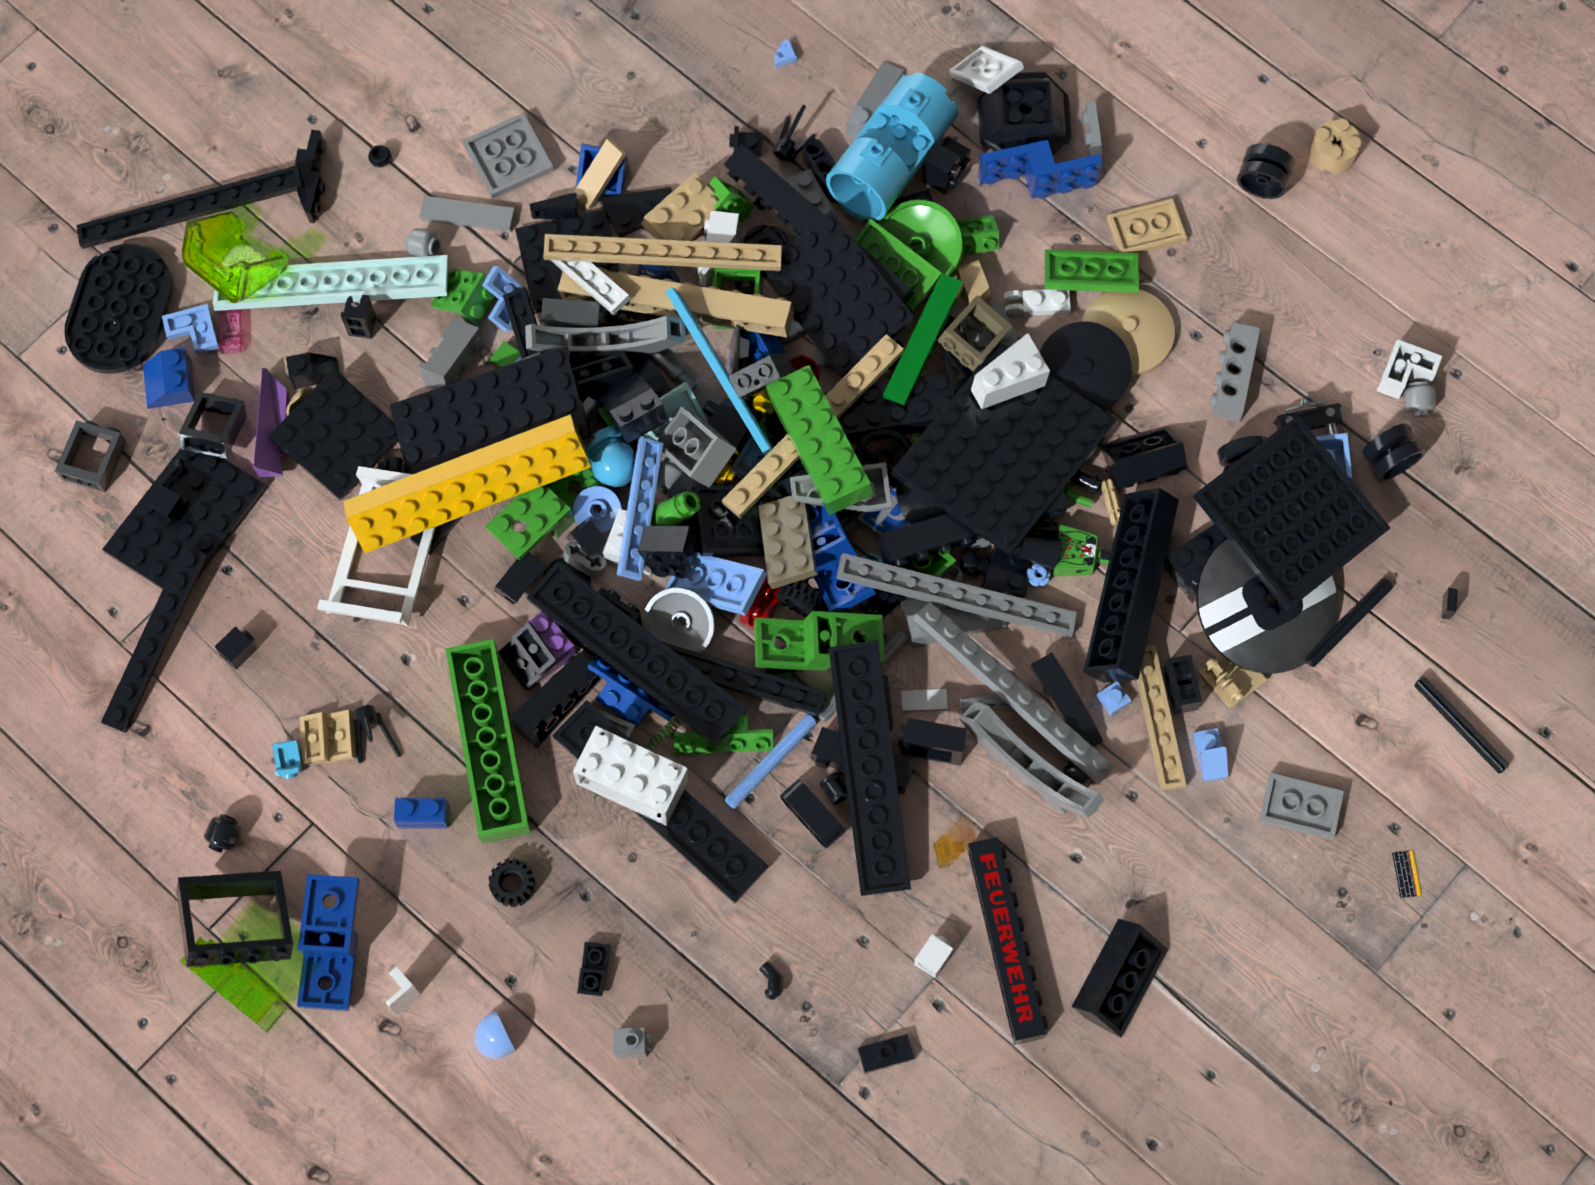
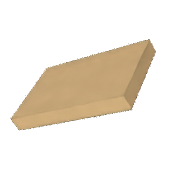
[1106,198,1188,254]

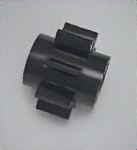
[377,456,407,474]

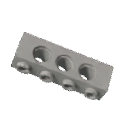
[1209,322,1260,422]

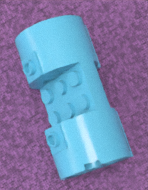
[826,72,958,222]

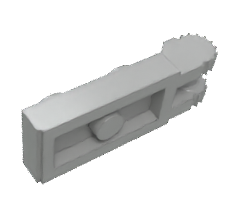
[1081,102,1103,158]

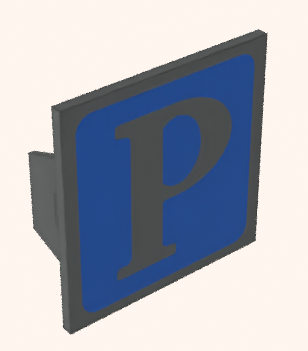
[728,324,749,375]

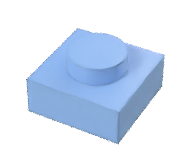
[1096,682,1132,716]

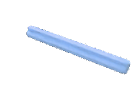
[725,714,816,809]

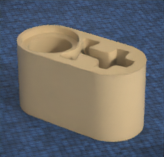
[955,260,992,305]

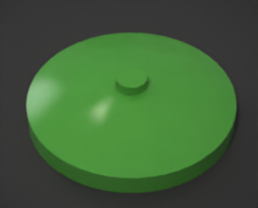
[878,200,964,291]

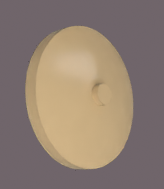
[1082,289,1175,377]

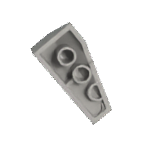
[846,62,904,140]
[790,462,892,512]

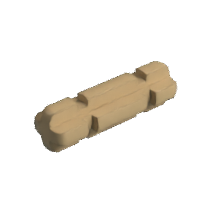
[1101,479,1121,526]

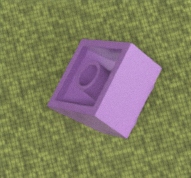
[524,612,576,684]

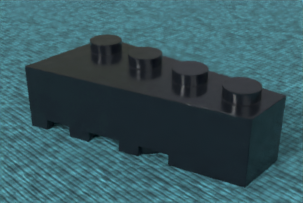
[510,652,603,749]

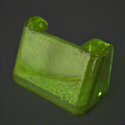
[182,211,289,303]

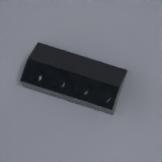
[1071,918,1168,1038]

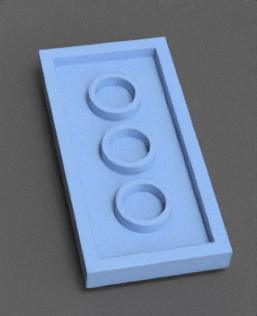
[664,552,767,616]

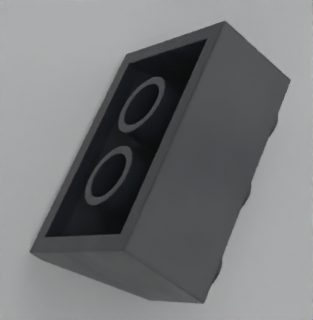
[1101,426,1187,488]

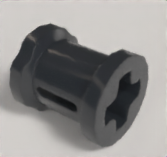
[820,772,848,805]

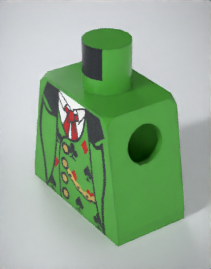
[1053,525,1110,576]

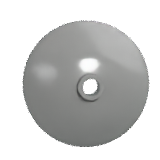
[643,587,715,653]

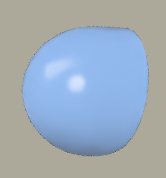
[475,1010,515,1059]

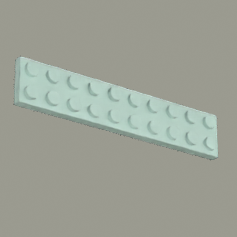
[213,255,449,311]

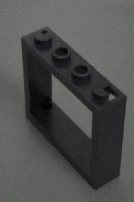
[176,871,293,967]

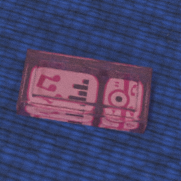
[218,309,244,354]

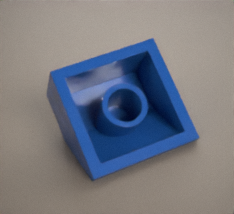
[143,347,195,409]

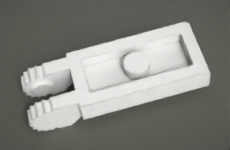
[1004,289,1071,316]

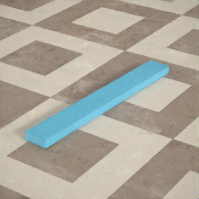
[665,287,774,455]

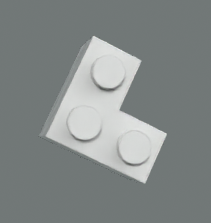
[1376,339,1442,399]

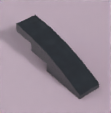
[1030,652,1103,747]

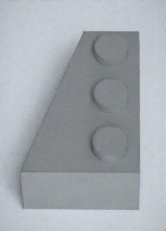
[418,317,483,389]

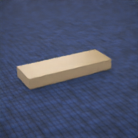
[573,139,627,209]

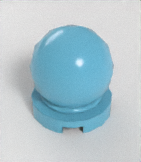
[583,426,636,488]

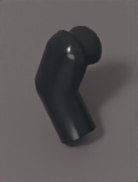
[759,961,783,1000]

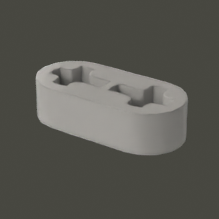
[564,541,606,578]

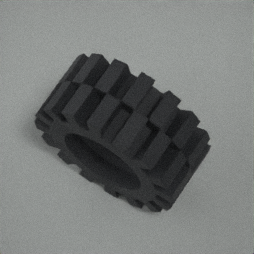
[776,581,824,617]
[488,859,536,907]

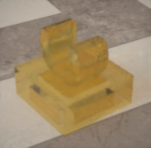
[933,835,965,868]

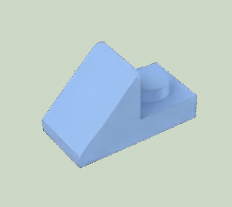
[1192,728,1228,782]

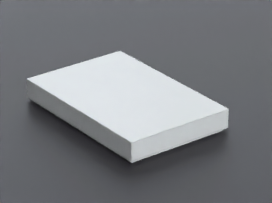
[949,46,1024,94]

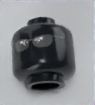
[204,814,242,853]

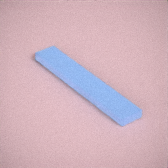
[617,436,664,581]

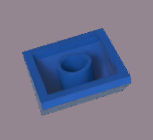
[576,143,629,196]

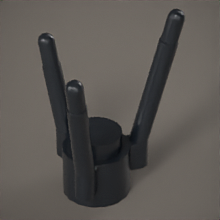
[773,104,815,161]
[354,705,401,763]

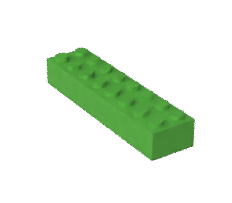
[445,639,531,844]

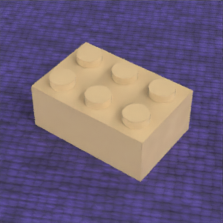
[641,172,719,241]

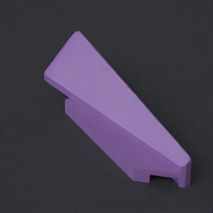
[254,368,289,477]

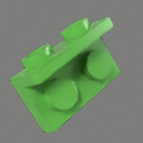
[709,176,755,223]
[957,215,1000,255]

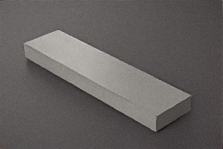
[420,196,515,232]

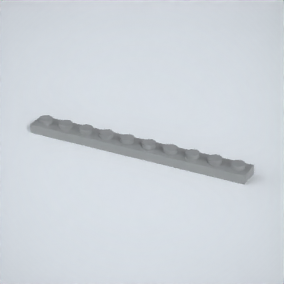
[836,553,1077,637]
[913,601,1115,785]

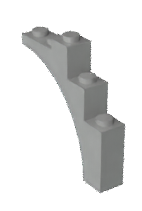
[525,316,685,357]
[959,701,1104,818]

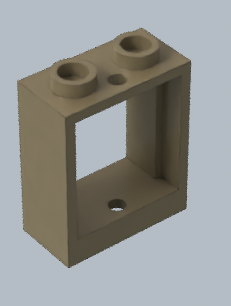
[937,295,1013,371]

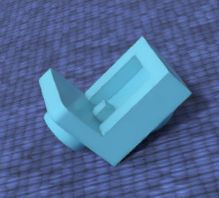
[272,739,303,779]

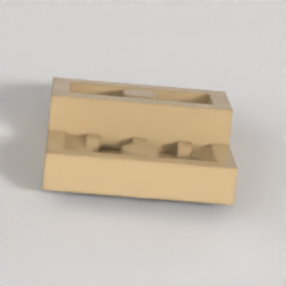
[300,710,356,765]

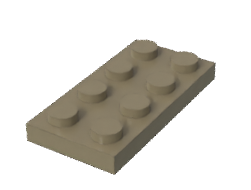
[758,495,818,589]

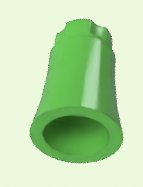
[651,491,700,526]

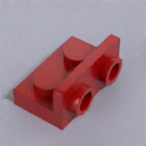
[740,576,779,629]

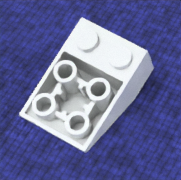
[698,211,740,288]

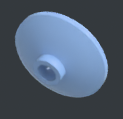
[573,486,621,533]

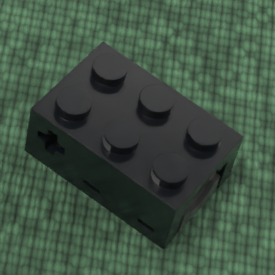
[1164,524,1227,603]

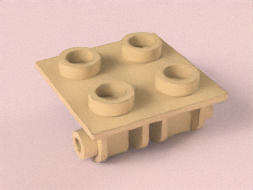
[1198,655,1268,709]

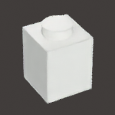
[914,935,953,978]

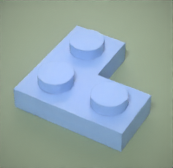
[482,266,530,332]
[162,304,219,355]

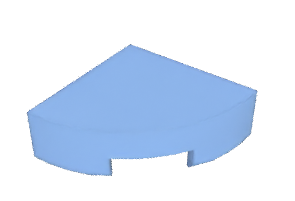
[775,39,797,68]

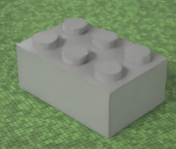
[657,406,737,488]

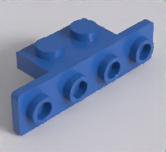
[587,656,674,726]

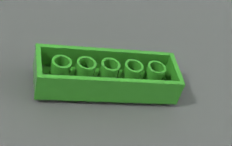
[765,365,873,516]

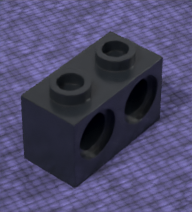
[1163,655,1202,714]

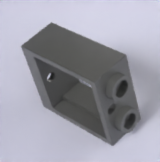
[728,352,795,398]
[55,420,126,492]

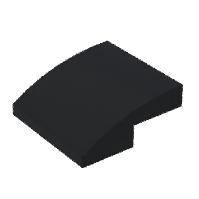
[498,622,558,691]

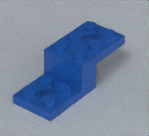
[978,140,1102,199]
[808,504,876,613]
[297,874,360,1012]

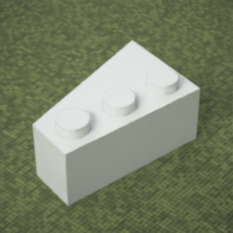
[971,333,1050,409]

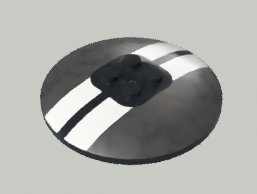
[1196,539,1337,674]

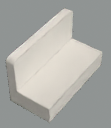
[386,966,420,1015]

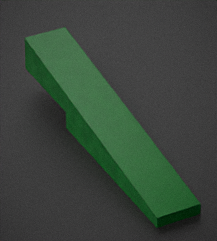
[883,274,963,405]

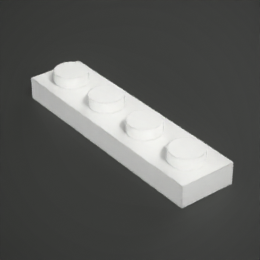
[551,260,630,315]

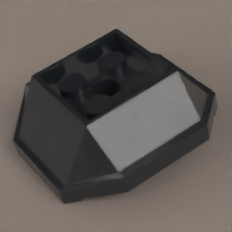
[977,72,1072,155]

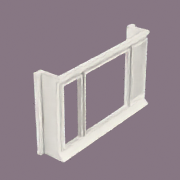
[317,466,436,626]

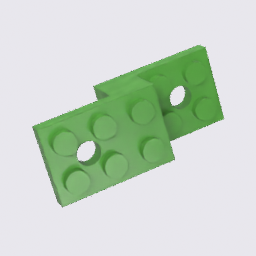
[485,469,608,561]
[754,611,885,671]

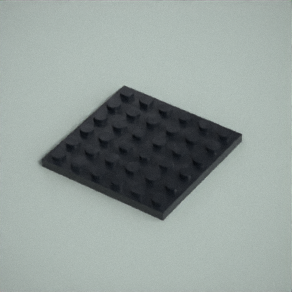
[1192,415,1391,611]

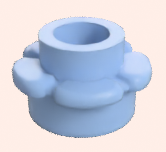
[1027,564,1051,587]

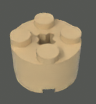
[1310,118,1361,174]

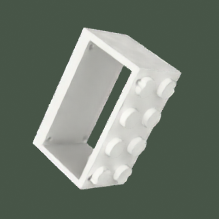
[573,726,688,826]

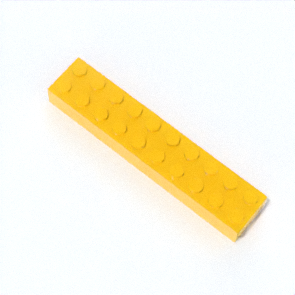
[343,415,591,553]

